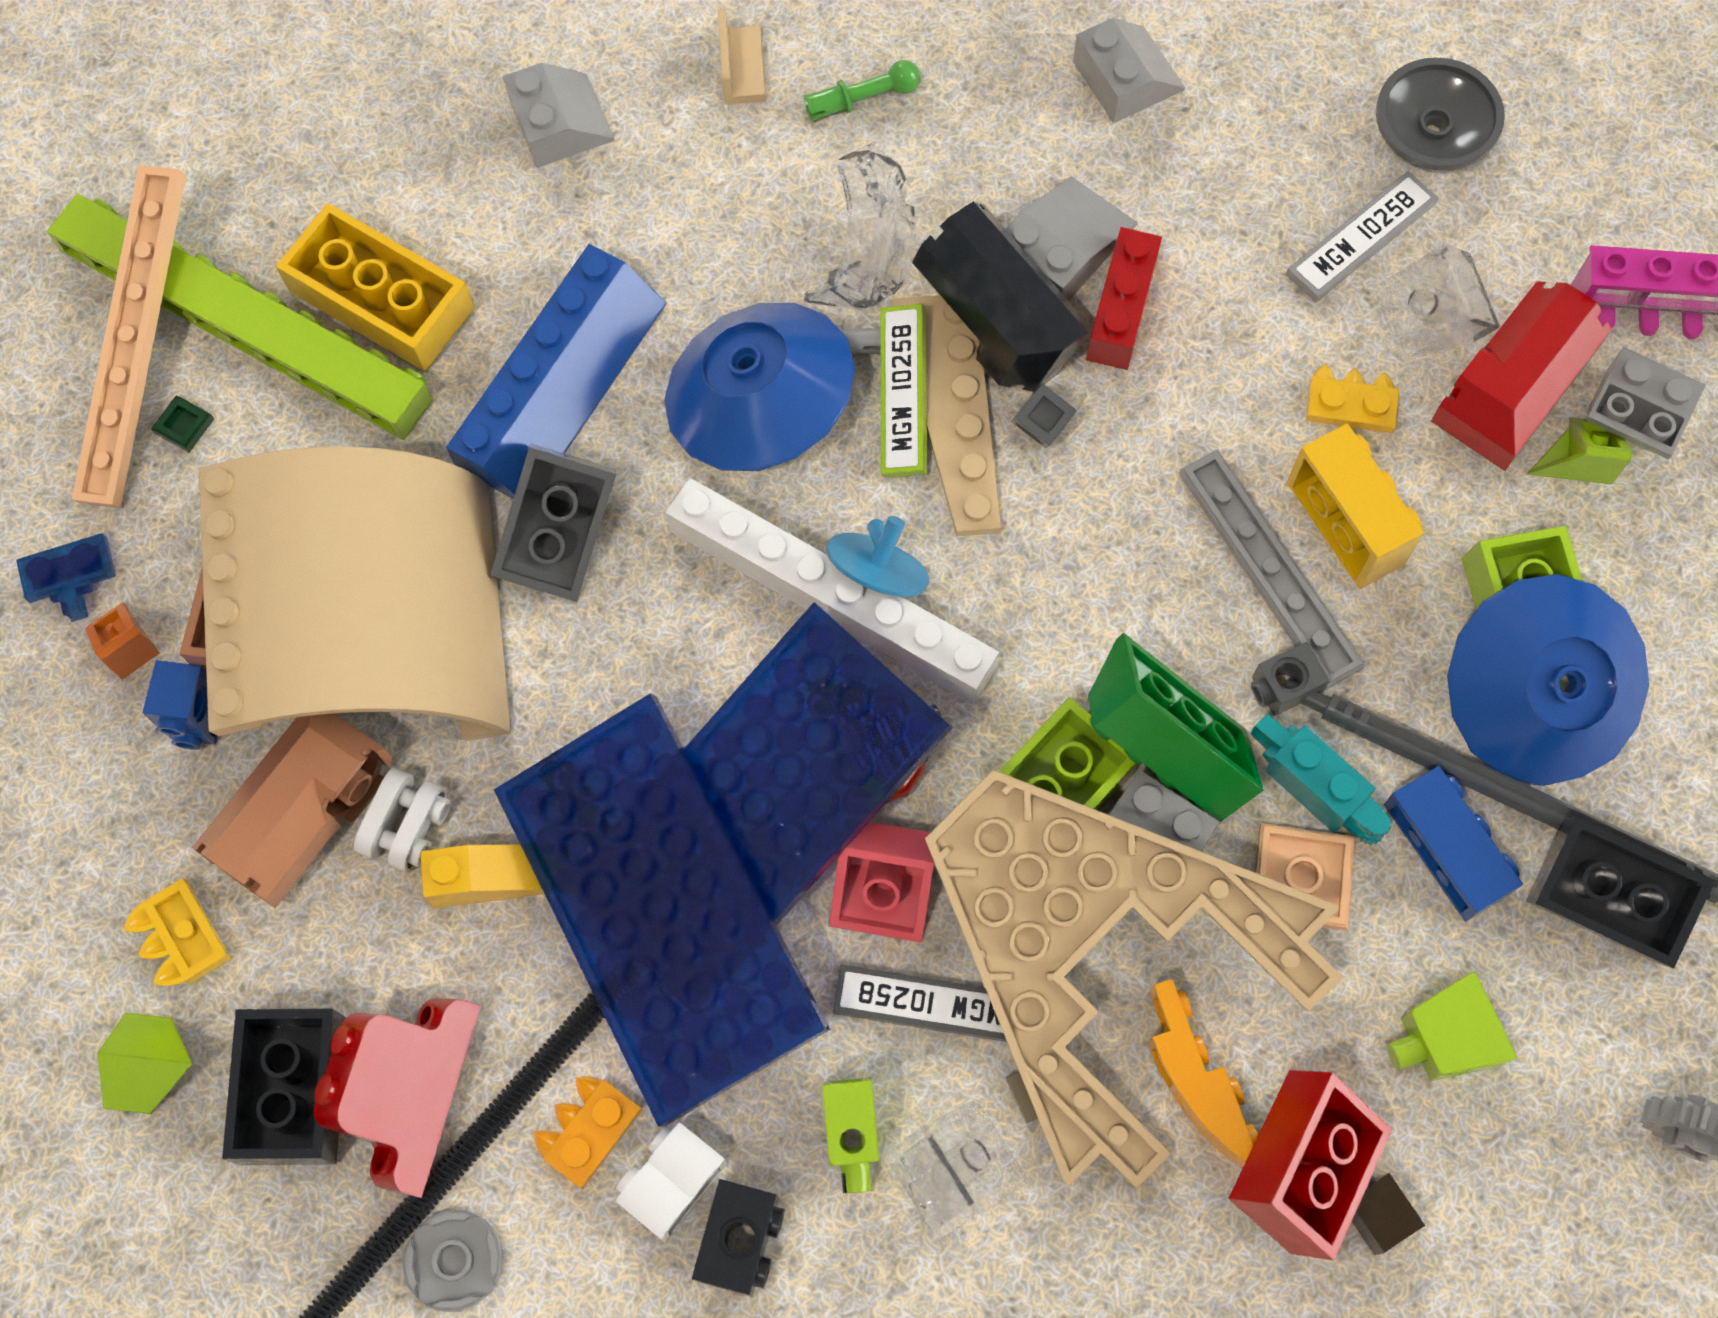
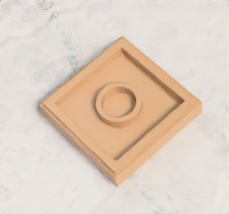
[1255,823,1355,930]

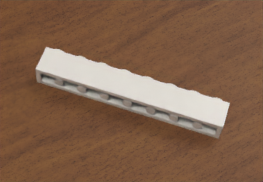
[665,478,999,705]

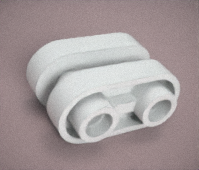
[354,768,451,873]

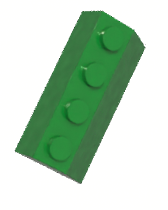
[1088,633,1264,822]

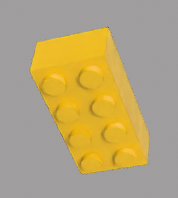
[275,202,475,372]

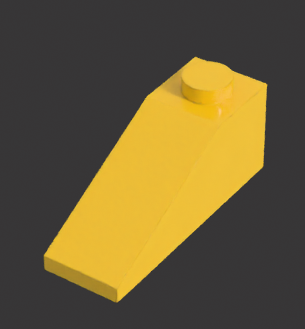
[420,844,574,909]

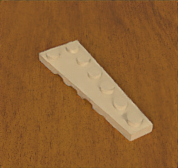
[892,295,1001,537]

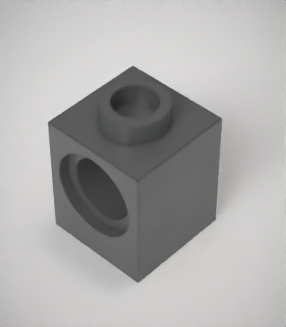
[1011,383,1077,448]
[1251,642,1330,716]

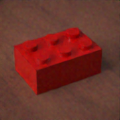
[1228,1070,1393,1261]

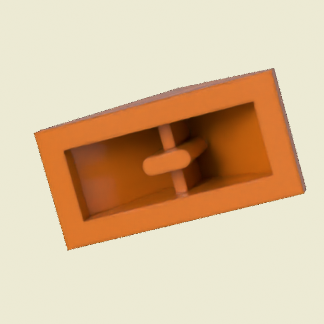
[85,602,160,680]

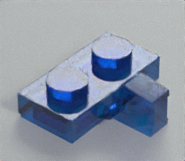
[16,533,116,622]

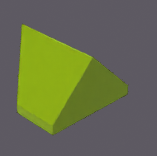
[1526,417,1633,485]
[97,1013,193,1114]

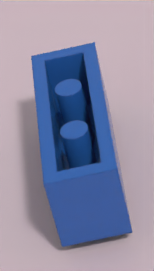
[1383,766,1523,922]

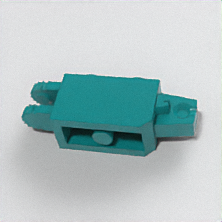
[1251,714,1392,846]

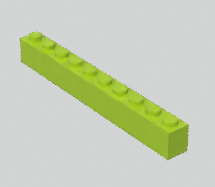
[46,193,433,441]

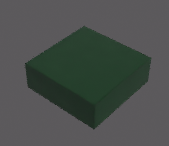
[151,395,214,453]

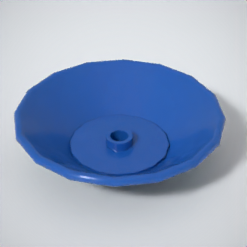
[664,303,855,471]
[1447,574,1650,786]

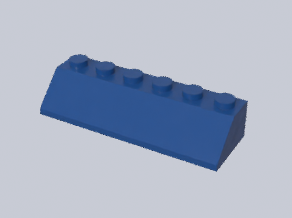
[446,244,666,499]

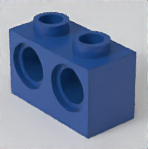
[142,660,218,750]

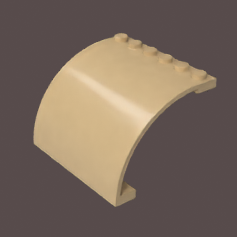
[199,446,511,741]

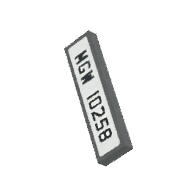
[833,965,1007,1042]

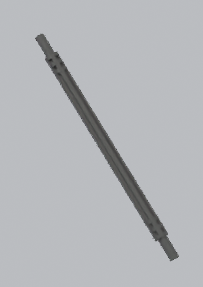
[1284,678,1718,904]

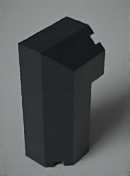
[912,201,1088,392]

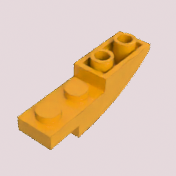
[1148,979,1258,1169]

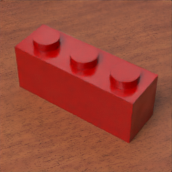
[1086,227,1163,370]

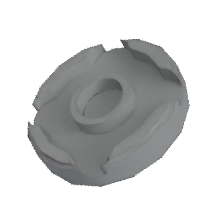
[403,1210,503,1312]

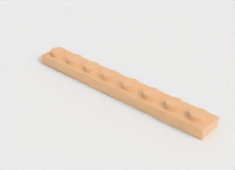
[71,165,186,509]

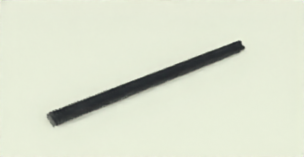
[298,957,642,1318]

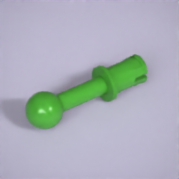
[803,60,920,122]

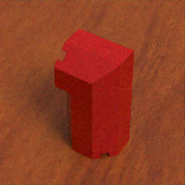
[1430,281,1612,471]

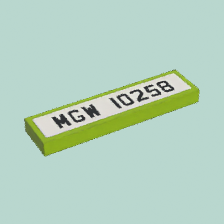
[880,303,927,477]

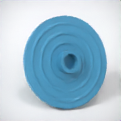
[826,516,929,597]

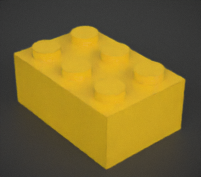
[1286,423,1424,590]

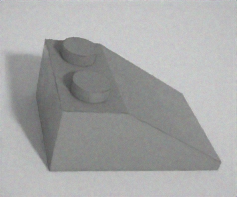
[1005,176,1138,301]

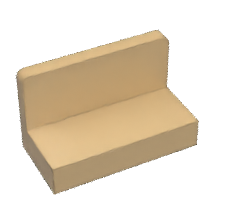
[717,9,766,105]

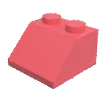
[829,818,935,943]

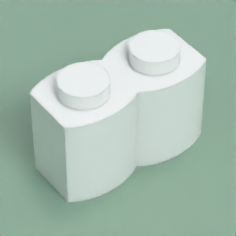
[616,1122,727,1243]

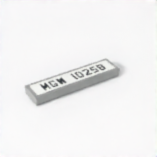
[1286,171,1438,303]

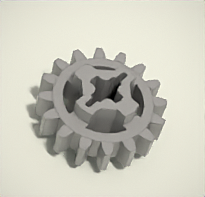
[1640,1094,1718,1163]

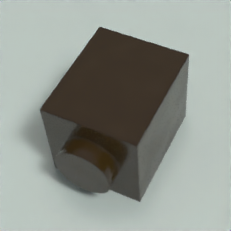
[1352,1173,1426,1256]

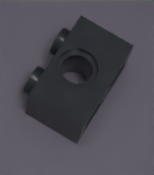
[691,1179,785,1297]

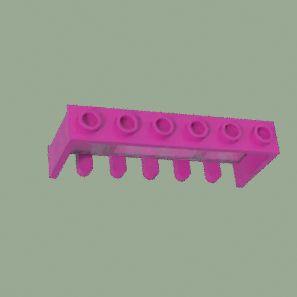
[1571,245,1718,340]

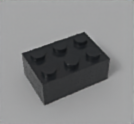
[1526,816,1716,969]
[222,1008,346,1165]

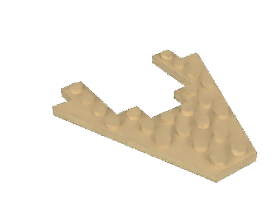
[925,770,1343,1189]

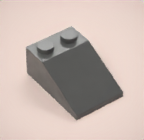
[490,443,616,602]

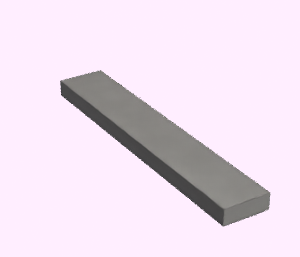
[1179,449,1365,690]

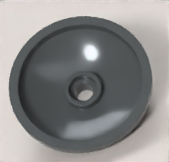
[1376,57,1505,170]

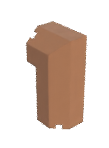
[192,713,393,908]

